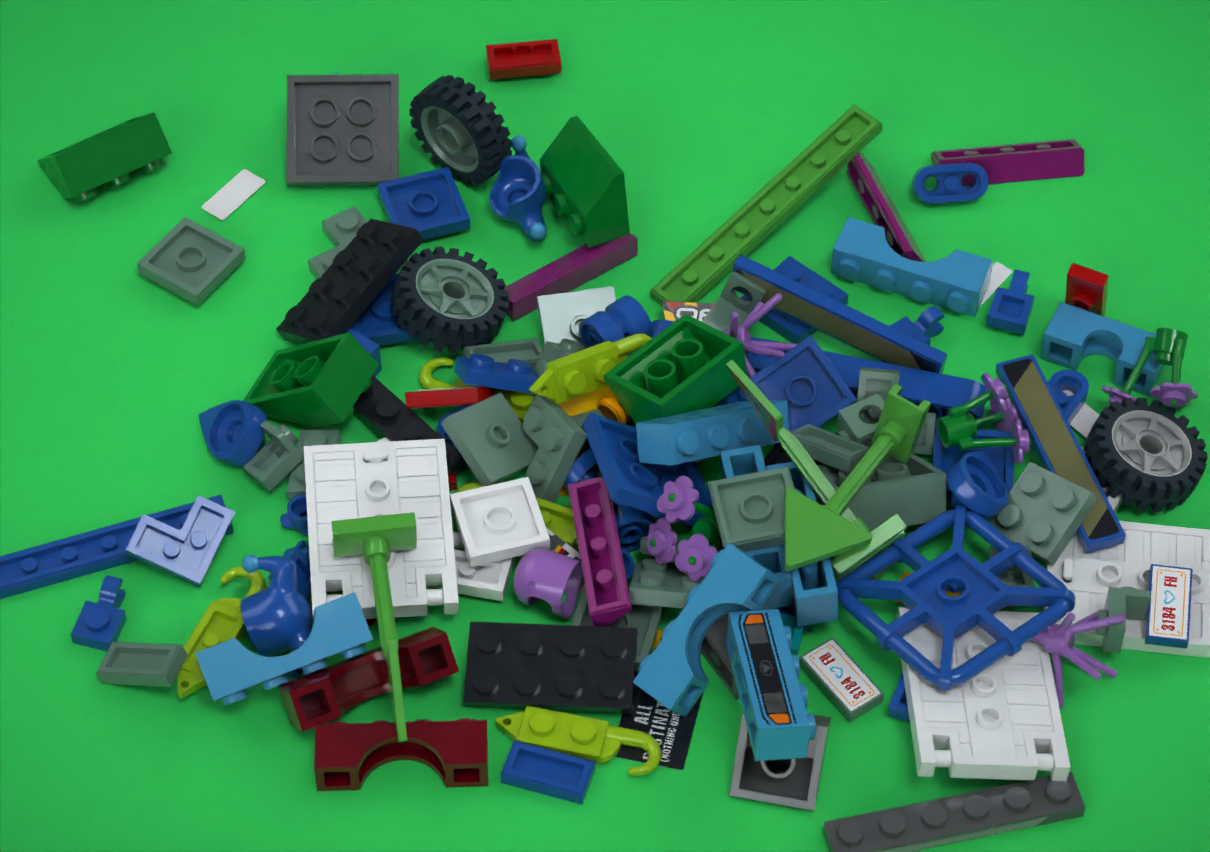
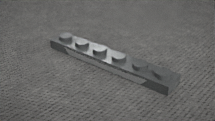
[823,772,1085,852]

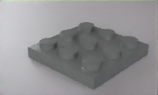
[286,74,399,187]

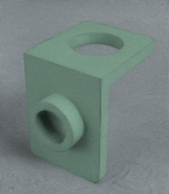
[702,272,766,331]
[835,394,885,444]

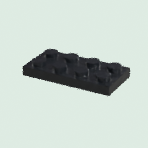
[276,219,424,344]
[463,622,638,714]

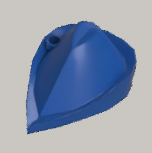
[199,400,268,467]
[947,450,1009,519]

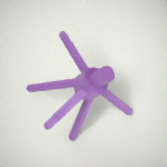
[724,293,798,378]
[1030,611,1125,708]

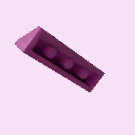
[931,139,1084,186]
[847,152,926,262]
[504,233,638,321]
[568,476,632,627]

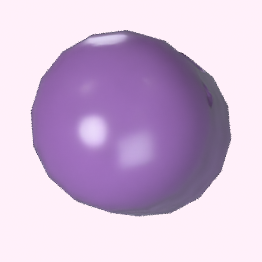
[513,549,583,619]

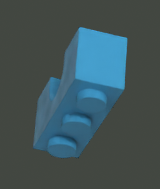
[1040,302,1165,397]

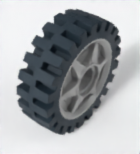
[1084,398,1208,512]

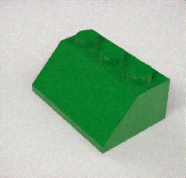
[37,112,172,202]
[540,116,630,248]
[603,314,747,424]

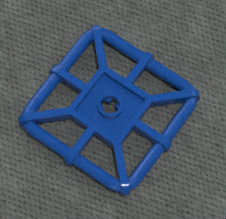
[836,505,1075,691]

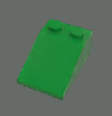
[243,332,379,427]

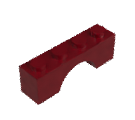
[278,627,459,732]
[314,718,489,791]

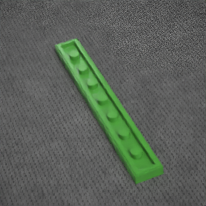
[650,105,882,306]

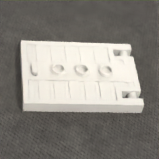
[304,439,459,622]
[1043,521,1210,658]
[896,607,1071,781]

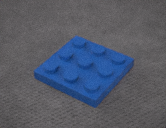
[582,413,713,529]

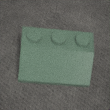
[814,454,946,530]

